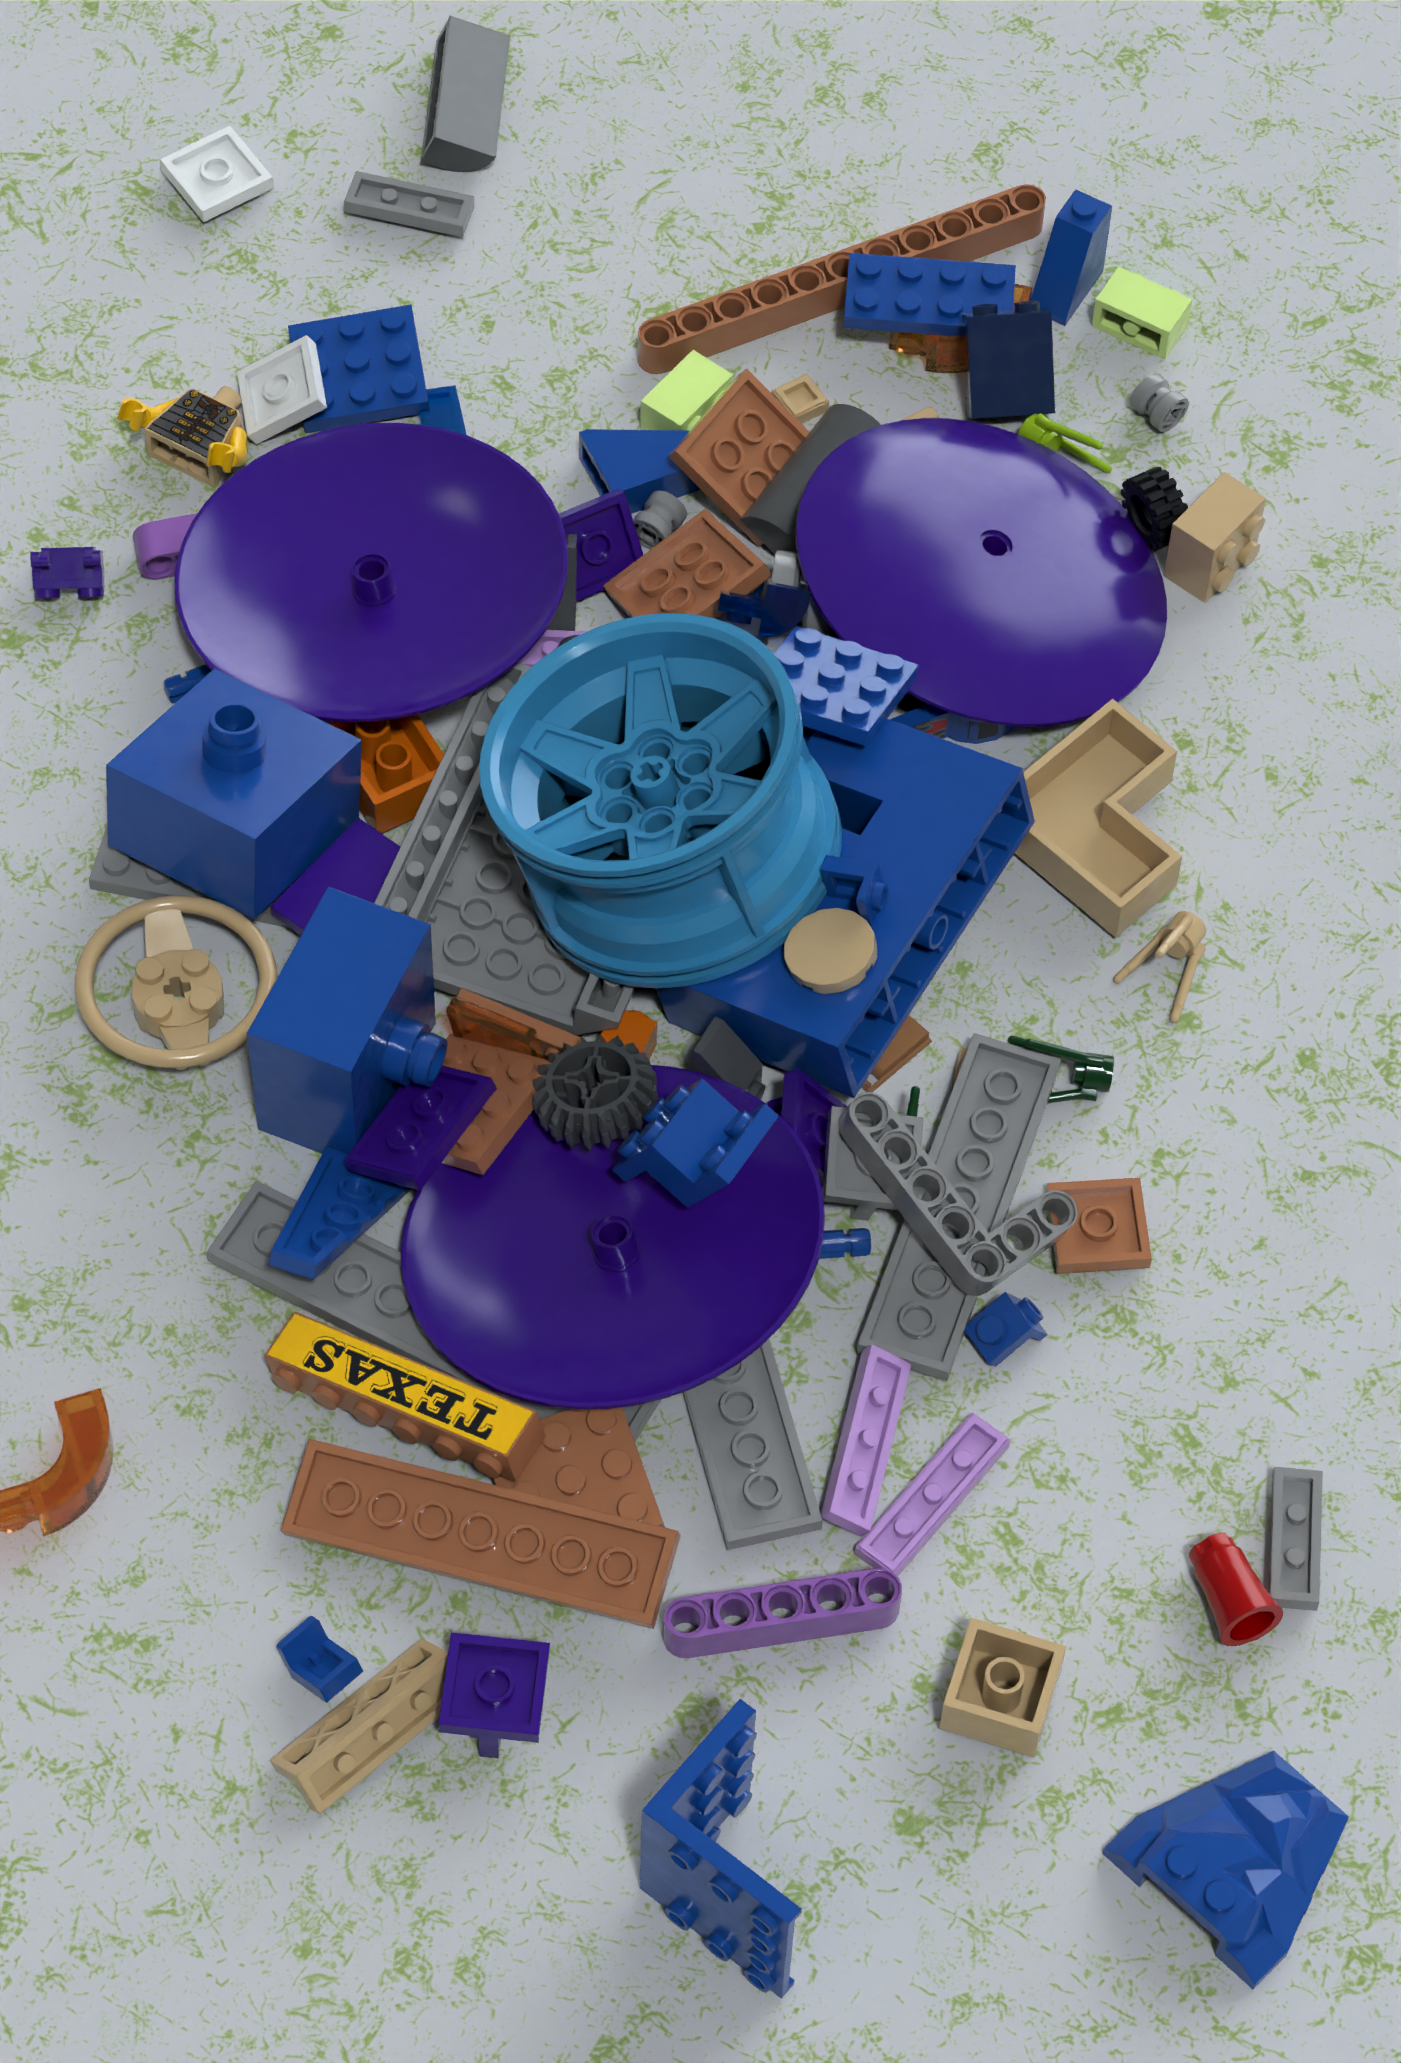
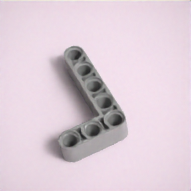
[839,1092,1078,1296]

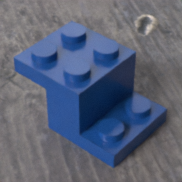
[612,1079,779,1208]

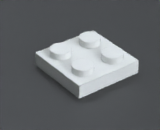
[160,126,274,222]
[237,335,327,444]

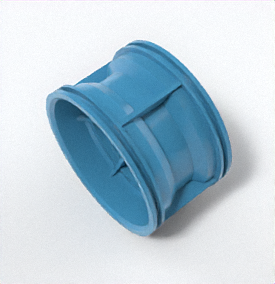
[479,613,842,988]

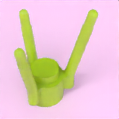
[1018,413,1112,473]

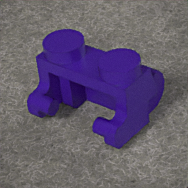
[30,547,105,598]

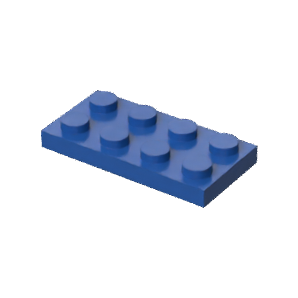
[843,253,1016,337]

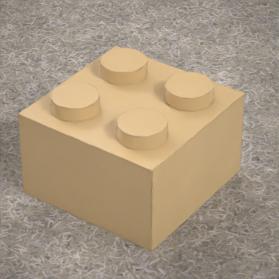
[1164,472,1266,603]
[939,1618,1066,1758]

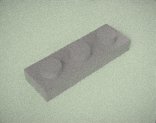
[344,171,474,237]
[1268,1467,1323,1611]

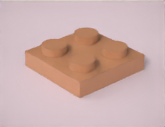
[1046,1178,1152,1274]

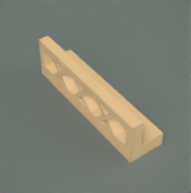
[270,1639,448,1814]

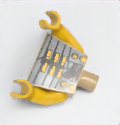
[117,386,247,488]

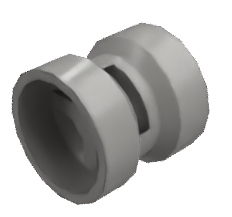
[1130,373,1189,432]
[633,490,687,550]

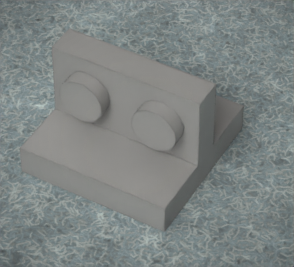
[823,1106,923,1221]

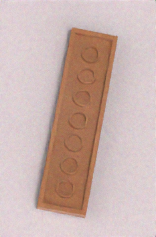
[281,1439,681,1629]

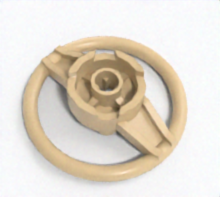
[75,895,277,1070]

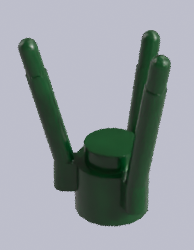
[1008,1036,1114,1103]

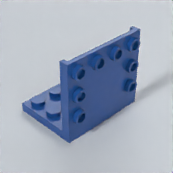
[640,1699,802,1999]

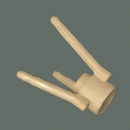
[1113,911,1207,1023]

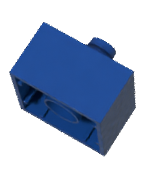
[106,669,362,919]
[247,886,448,1154]

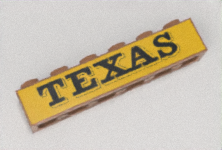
[264,1311,545,1482]

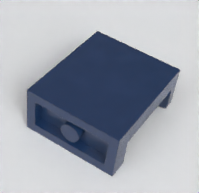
[962,301,1055,419]

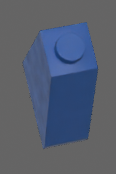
[1030,189,1112,326]
[579,429,701,514]

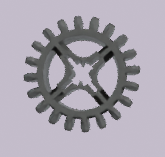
[532,1034,658,1151]

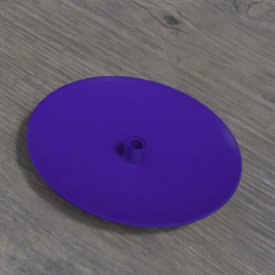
[796,418,1167,727]
[174,423,568,722]
[401,1065,825,1409]

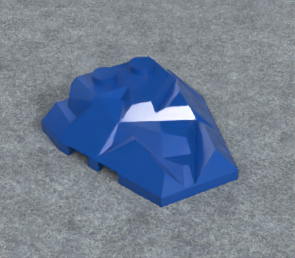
[1102,1751,1349,1989]

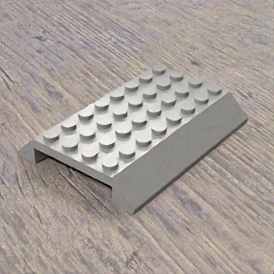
[374,662,695,1035]

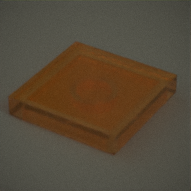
[446,996,543,1059]

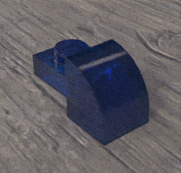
[718,581,811,637]

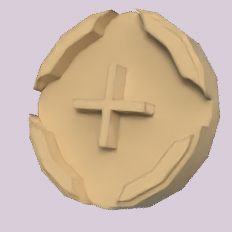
[784,908,877,994]

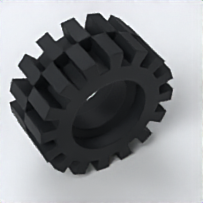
[1121,467,1188,551]

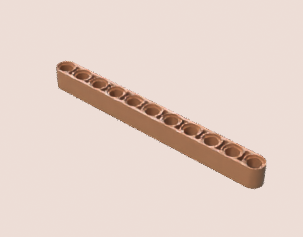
[638,184,1046,374]

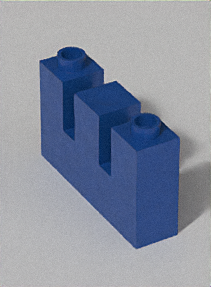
[656,719,1035,1098]

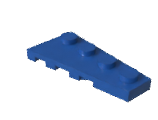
[268,1146,411,1280]

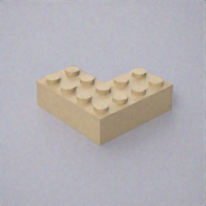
[1015,699,1182,938]

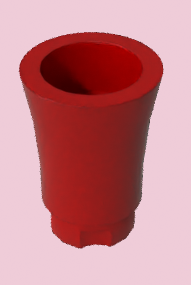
[1189,1533,1283,1646]

